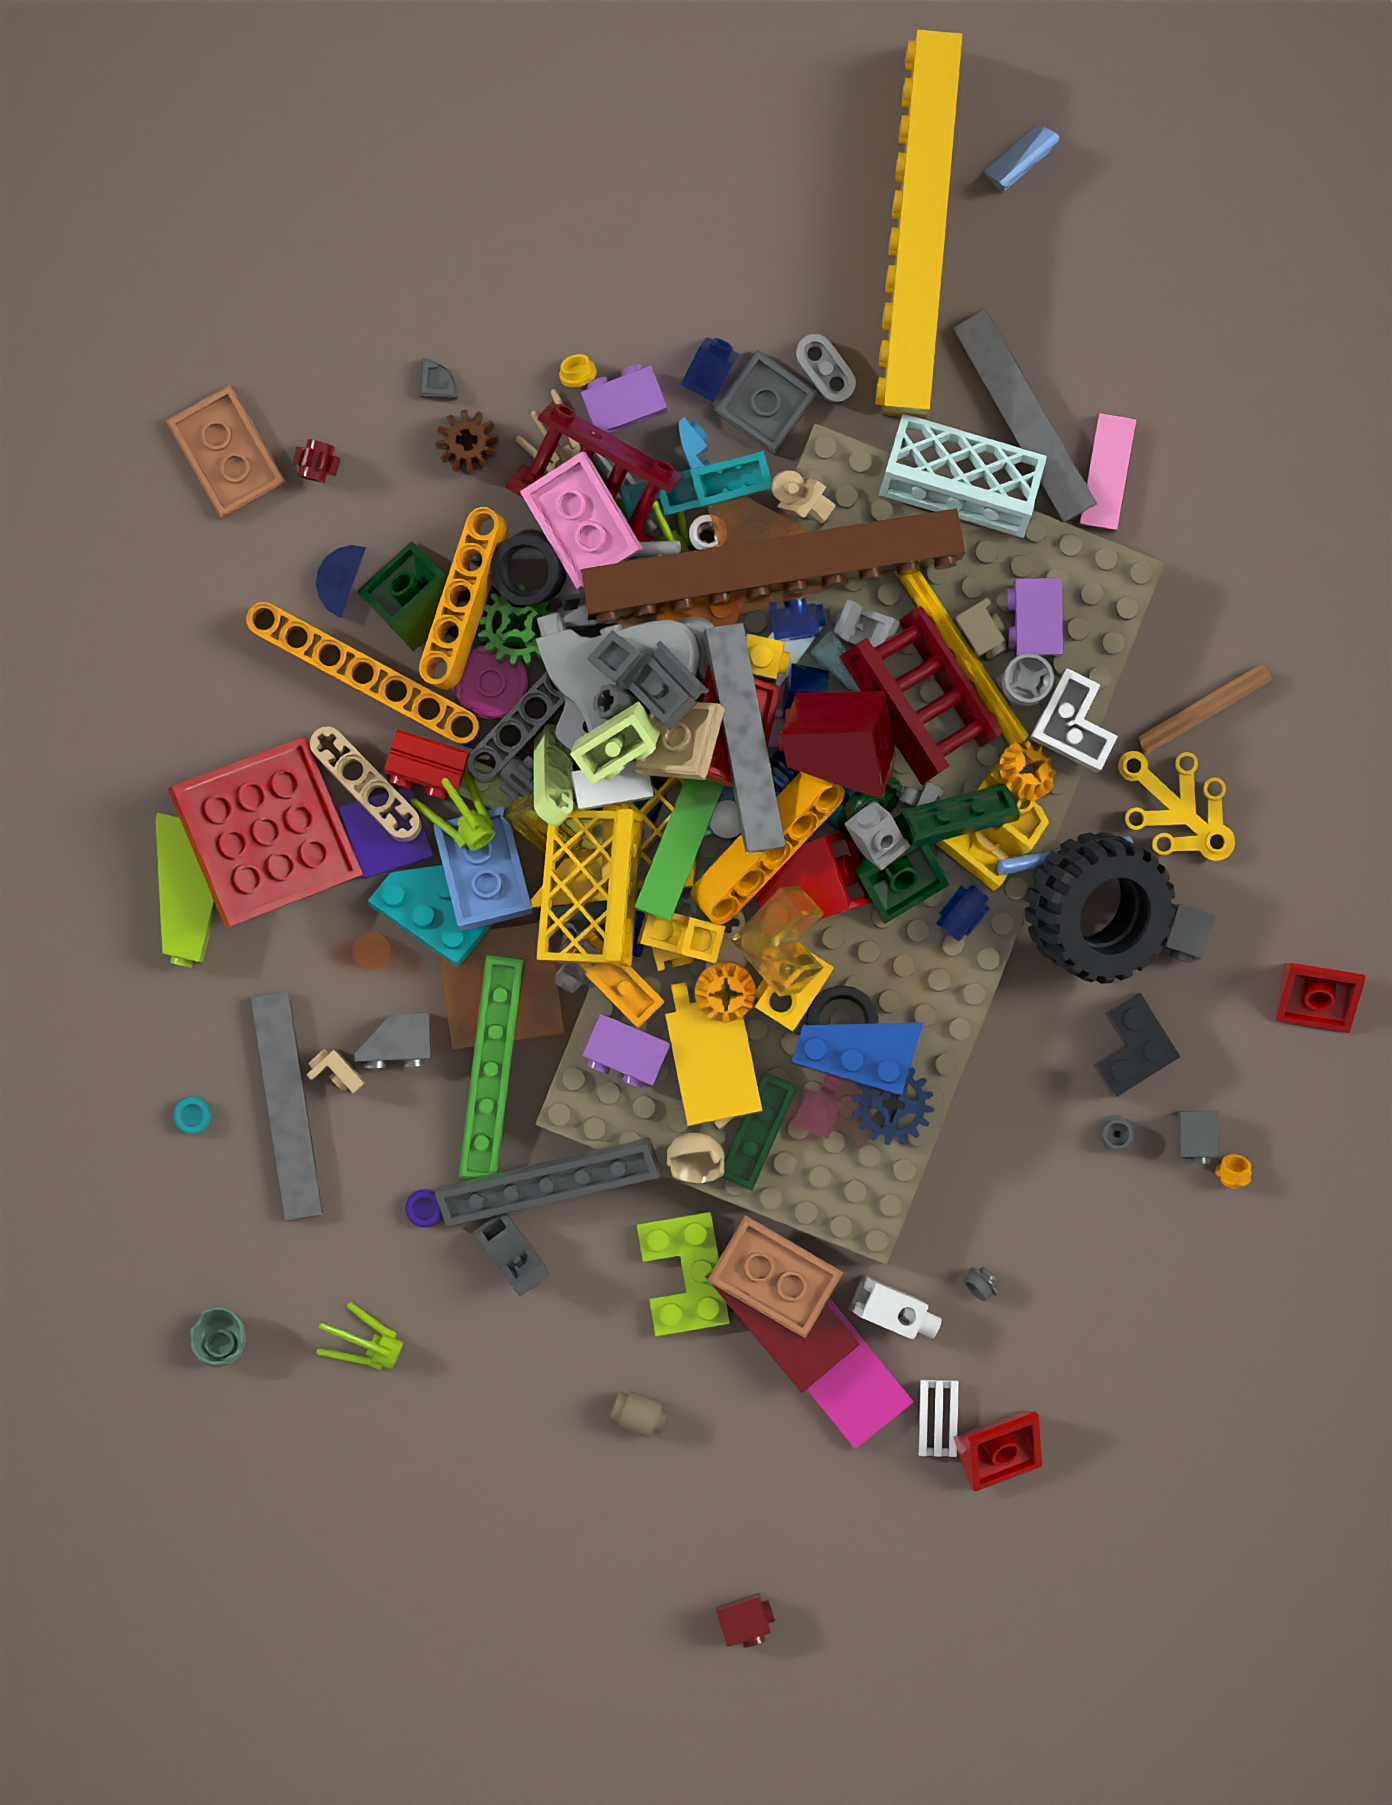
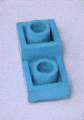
[678,417,712,469]

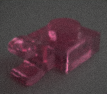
[793,1074,843,1139]

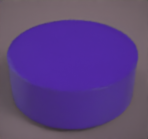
[405,1189,442,1227]

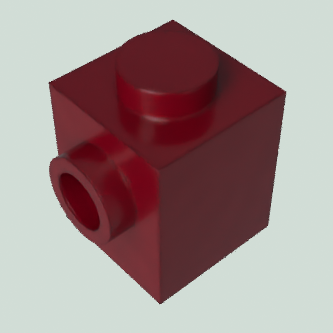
[716,1593,775,1648]

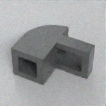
[474,1213,550,1297]

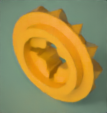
[999,740,1057,800]
[695,962,756,1023]

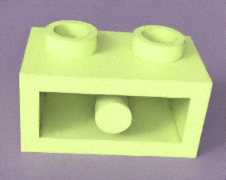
[570,701,660,785]

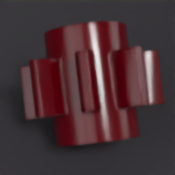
[292,439,340,483]

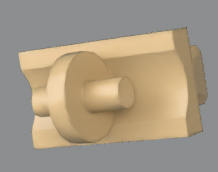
[772,470,836,524]

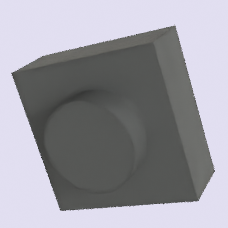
[587,630,643,686]

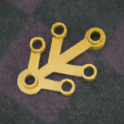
[1117,751,1235,861]

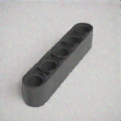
[468,636,594,783]

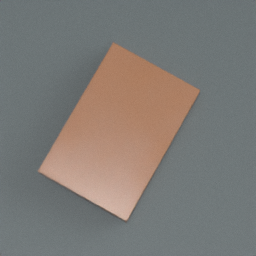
[166,384,287,519]
[707,1215,843,1338]

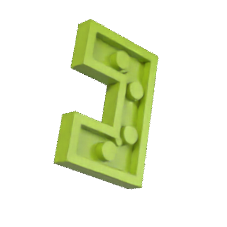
[637,1212,730,1336]

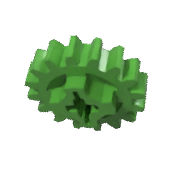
[478,585,556,668]

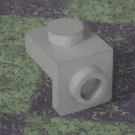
[834,599,900,647]

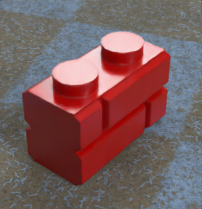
[383,729,470,801]

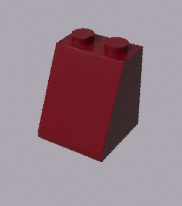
[778,691,896,798]

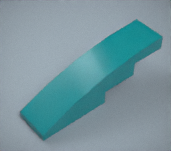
[620,451,772,520]

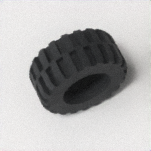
[1025,832,1176,984]

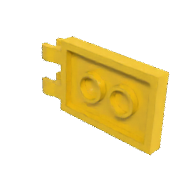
[665,981,763,1127]

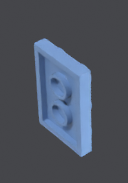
[433,806,533,932]

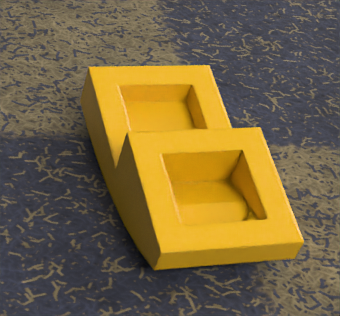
[637,913,726,963]

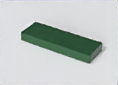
[899,784,1020,848]
[721,1071,798,1191]

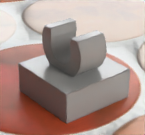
[900,782,944,807]

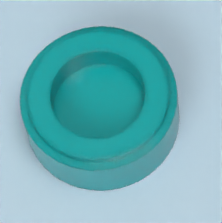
[173,1096,212,1134]

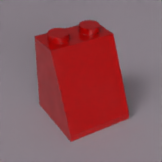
[755,832,872,937]

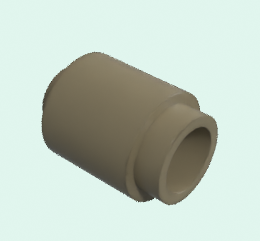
[609,1391,668,1439]

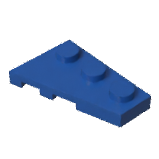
[791,1022,924,1096]

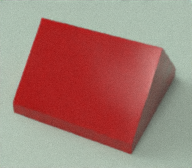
[1275,962,1365,1033]
[953,1411,1042,1492]

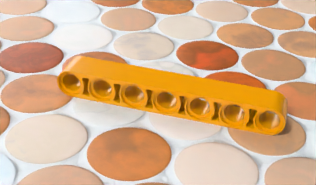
[246,602,480,745]

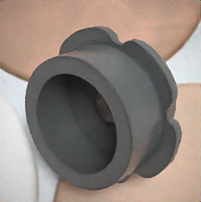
[1098,1115,1135,1153]
[964,1267,998,1301]

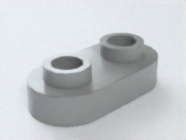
[796,334,856,403]

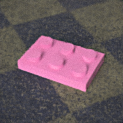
[520,452,643,589]

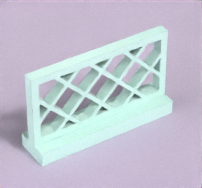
[879,413,1047,538]

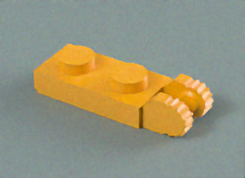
[571,932,665,1028]

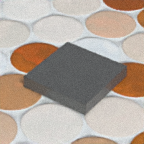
[714,350,818,455]

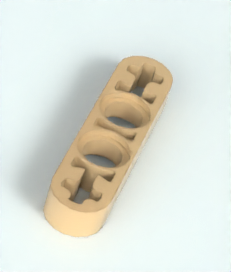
[310,726,422,842]

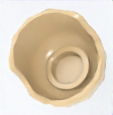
[667,1132,724,1183]

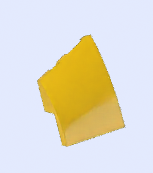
[936,757,1049,891]

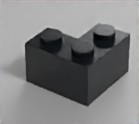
[1093,993,1180,1097]

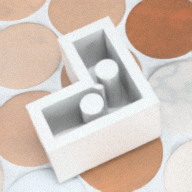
[1029,668,1118,773]

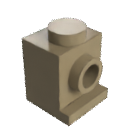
[953,598,1008,660]

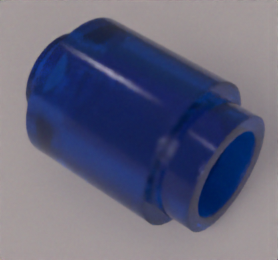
[936,884,991,942]

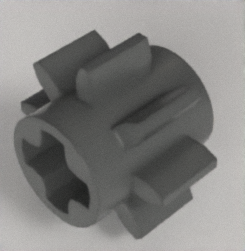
[498,755,534,801]

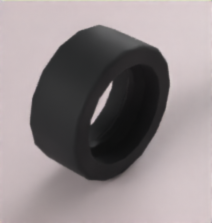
[491,533,567,606]
[806,985,879,1025]

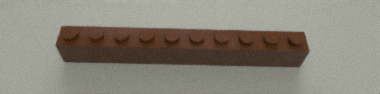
[580,508,965,624]

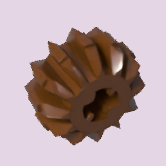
[435,410,500,474]

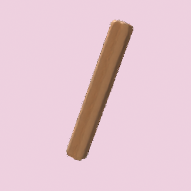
[1137,664,1272,754]

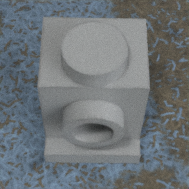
[845,800,910,870]

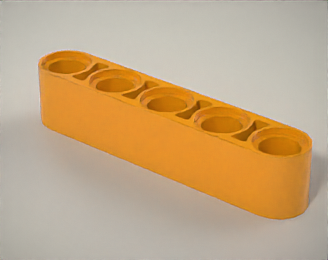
[419,507,509,690]
[690,772,845,925]

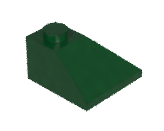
[357,541,448,652]
[856,815,950,924]

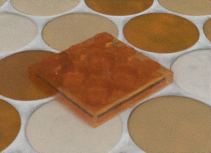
[439,923,565,1049]

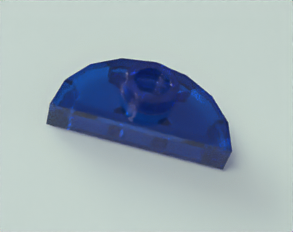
[316,545,367,618]

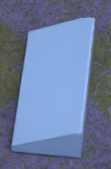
[984,124,1059,193]

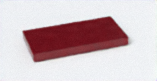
[705,1270,860,1393]

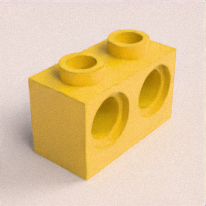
[754,943,834,1032]

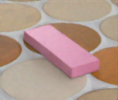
[1079,413,1136,531]

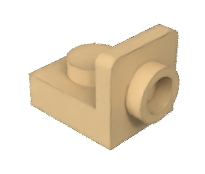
[306,1049,367,1093]

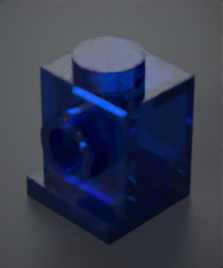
[769,598,826,642]

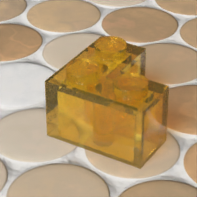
[731,886,824,997]

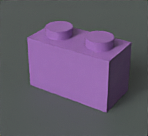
[581,363,667,434]
[1007,578,1063,658]
[582,1014,671,1089]

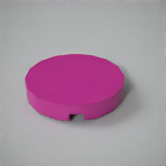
[454,645,529,720]

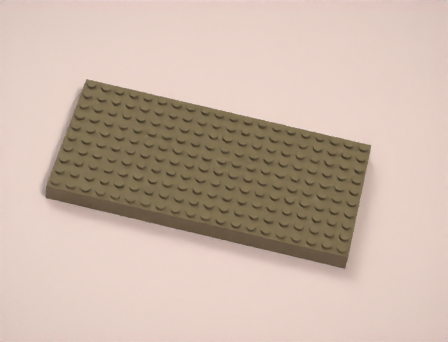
[535,424,1165,1265]

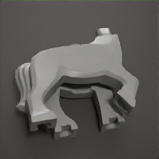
[536,612,714,750]

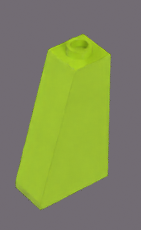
[156,812,216,968]

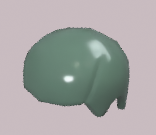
[190,1306,247,1368]

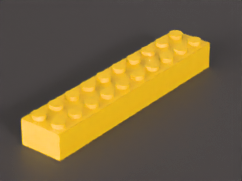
[875,30,963,419]

